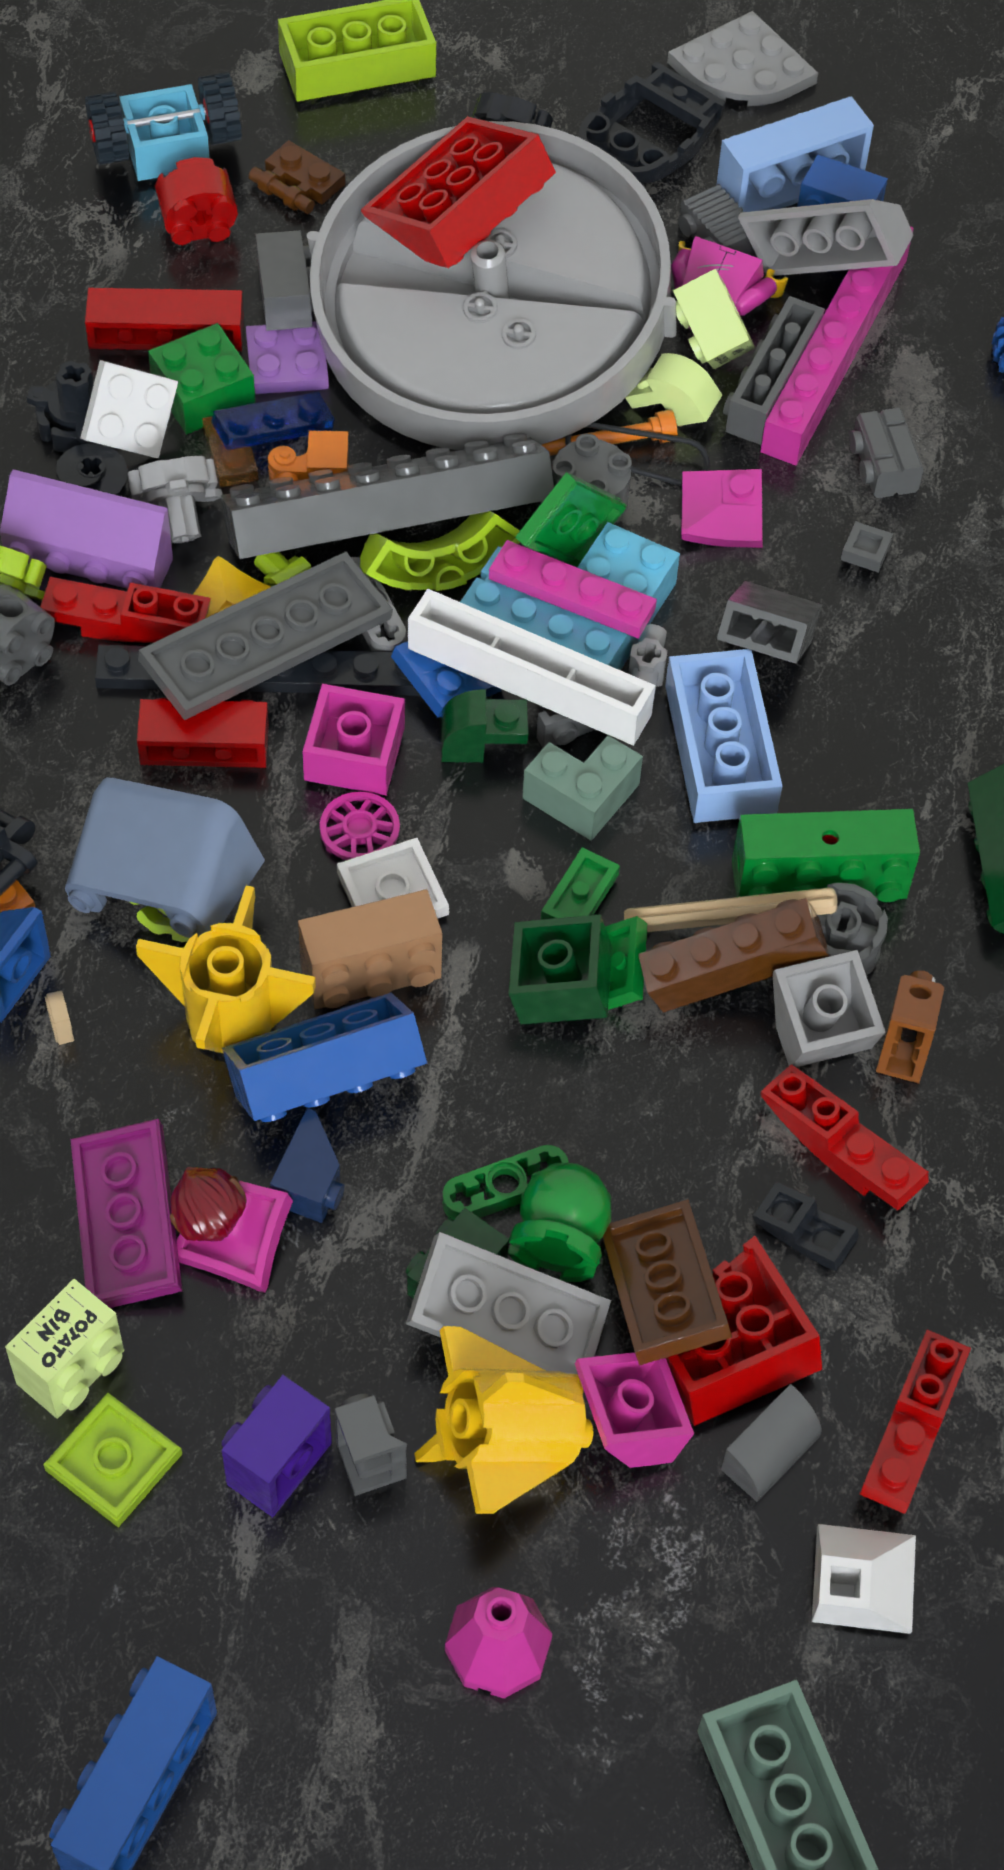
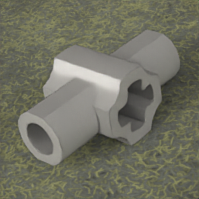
[628,624,668,695]

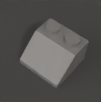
[773,950,886,1067]

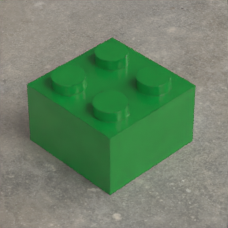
[148,323,256,435]

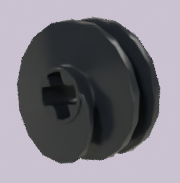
[56,443,129,497]

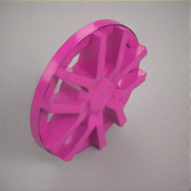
[320,792,400,860]

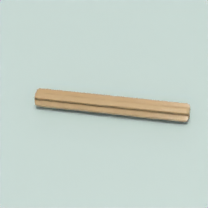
[624,888,838,932]

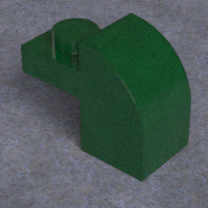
[441,689,528,763]

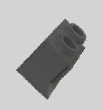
[335,1394,407,1496]

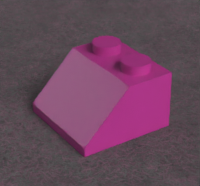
[574,1353,694,1468]

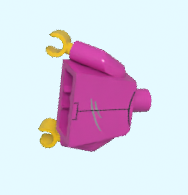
[671,236,788,330]

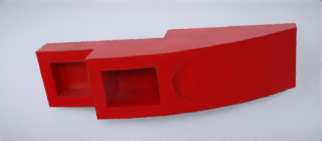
[40,577,211,643]
[761,1064,929,1210]
[860,1329,971,1514]

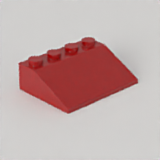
[361,116,556,269]

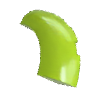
[360,511,520,591]

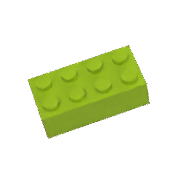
[278,0,436,102]

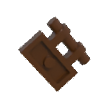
[249,140,346,214]

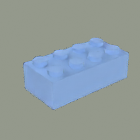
[716,96,874,212]
[665,649,783,823]

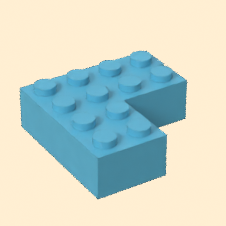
[460,522,680,670]

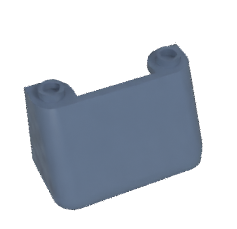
[65,777,265,938]

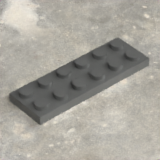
[138,552,393,720]

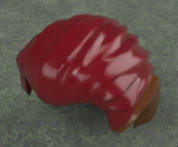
[169,1167,247,1242]

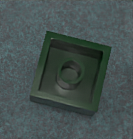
[509,914,612,1024]

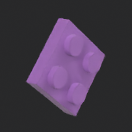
[246,321,329,394]

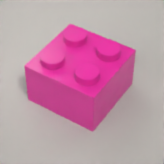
[303,684,405,796]

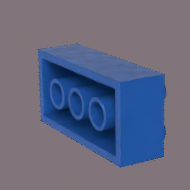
[222,993,427,1122]
[49,1656,217,1870]

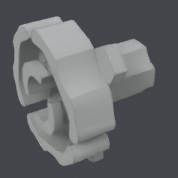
[128,456,222,543]

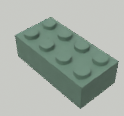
[697,1680,878,1870]

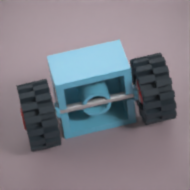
[85,72,242,181]

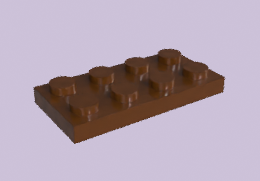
[603,1199,732,1366]

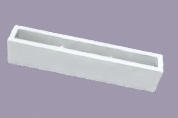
[408,589,655,746]

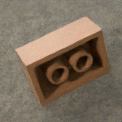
[298,889,442,1010]

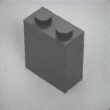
[717,581,823,664]

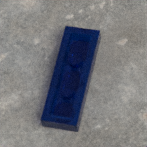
[211,392,335,450]

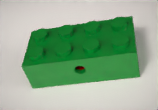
[732,809,920,902]

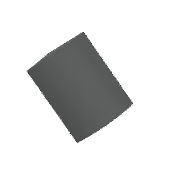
[721,1384,822,1502]

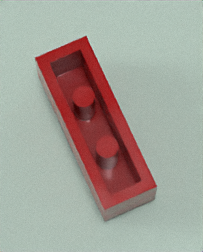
[137,698,269,768]

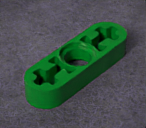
[442,1145,569,1220]

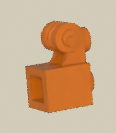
[268,431,349,481]

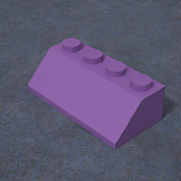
[0,469,173,589]

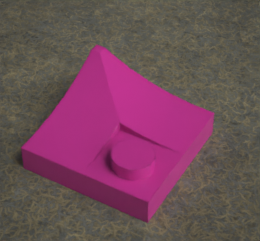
[682,469,763,548]
[177,1180,293,1293]

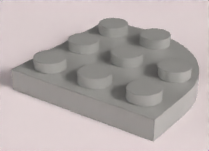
[667,11,818,106]

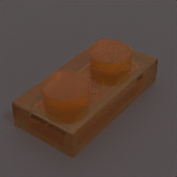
[202,411,259,487]

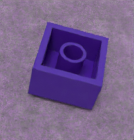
[221,1375,332,1518]

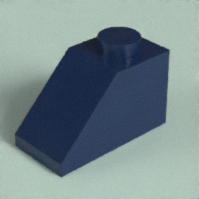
[270,1108,345,1223]

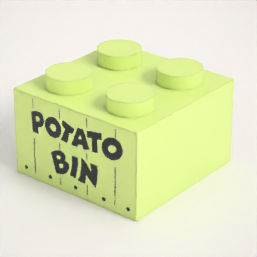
[673,269,755,369]
[5,1279,124,1419]

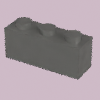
[255,230,314,331]

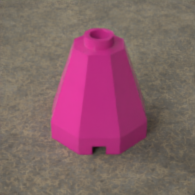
[445,1587,552,1698]

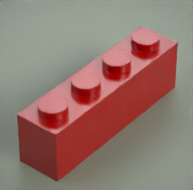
[85,288,244,351]

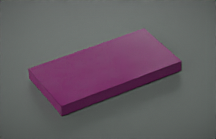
[71,1119,182,1308]

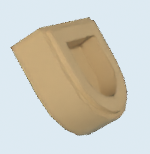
[45,990,74,1045]

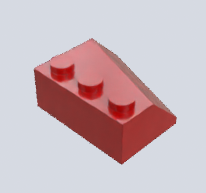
[666,1235,823,1426]

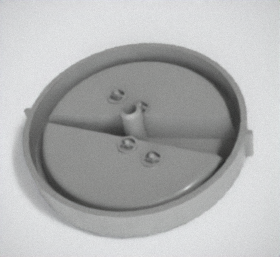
[307,121,677,450]

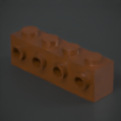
[638,898,830,1013]

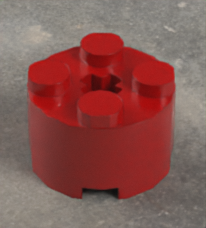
[155,157,238,245]

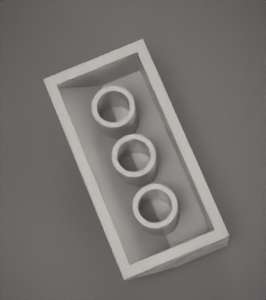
[738,199,914,276]

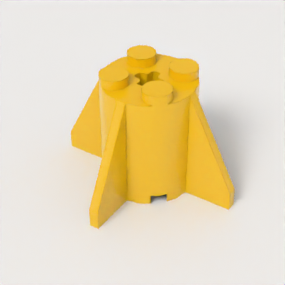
[136,885,316,1053]
[414,1326,593,1514]

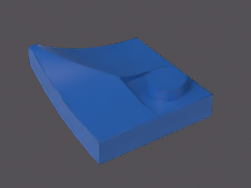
[391,641,502,717]

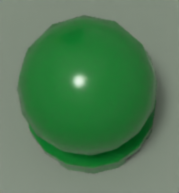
[508,1162,611,1282]

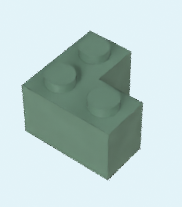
[523,735,643,841]

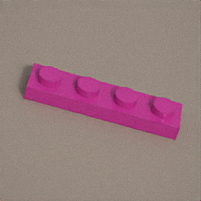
[489,540,657,639]

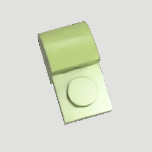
[625,353,722,426]

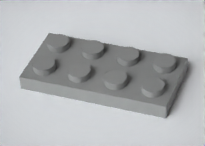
[406,1232,611,1374]

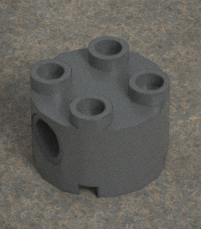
[552,434,632,524]
[0,584,55,685]
[817,882,888,976]

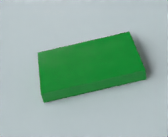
[515,472,627,567]

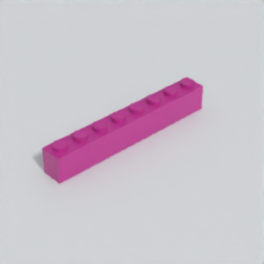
[761,227,914,465]

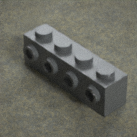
[723,296,825,445]

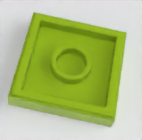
[43,1393,182,1528]

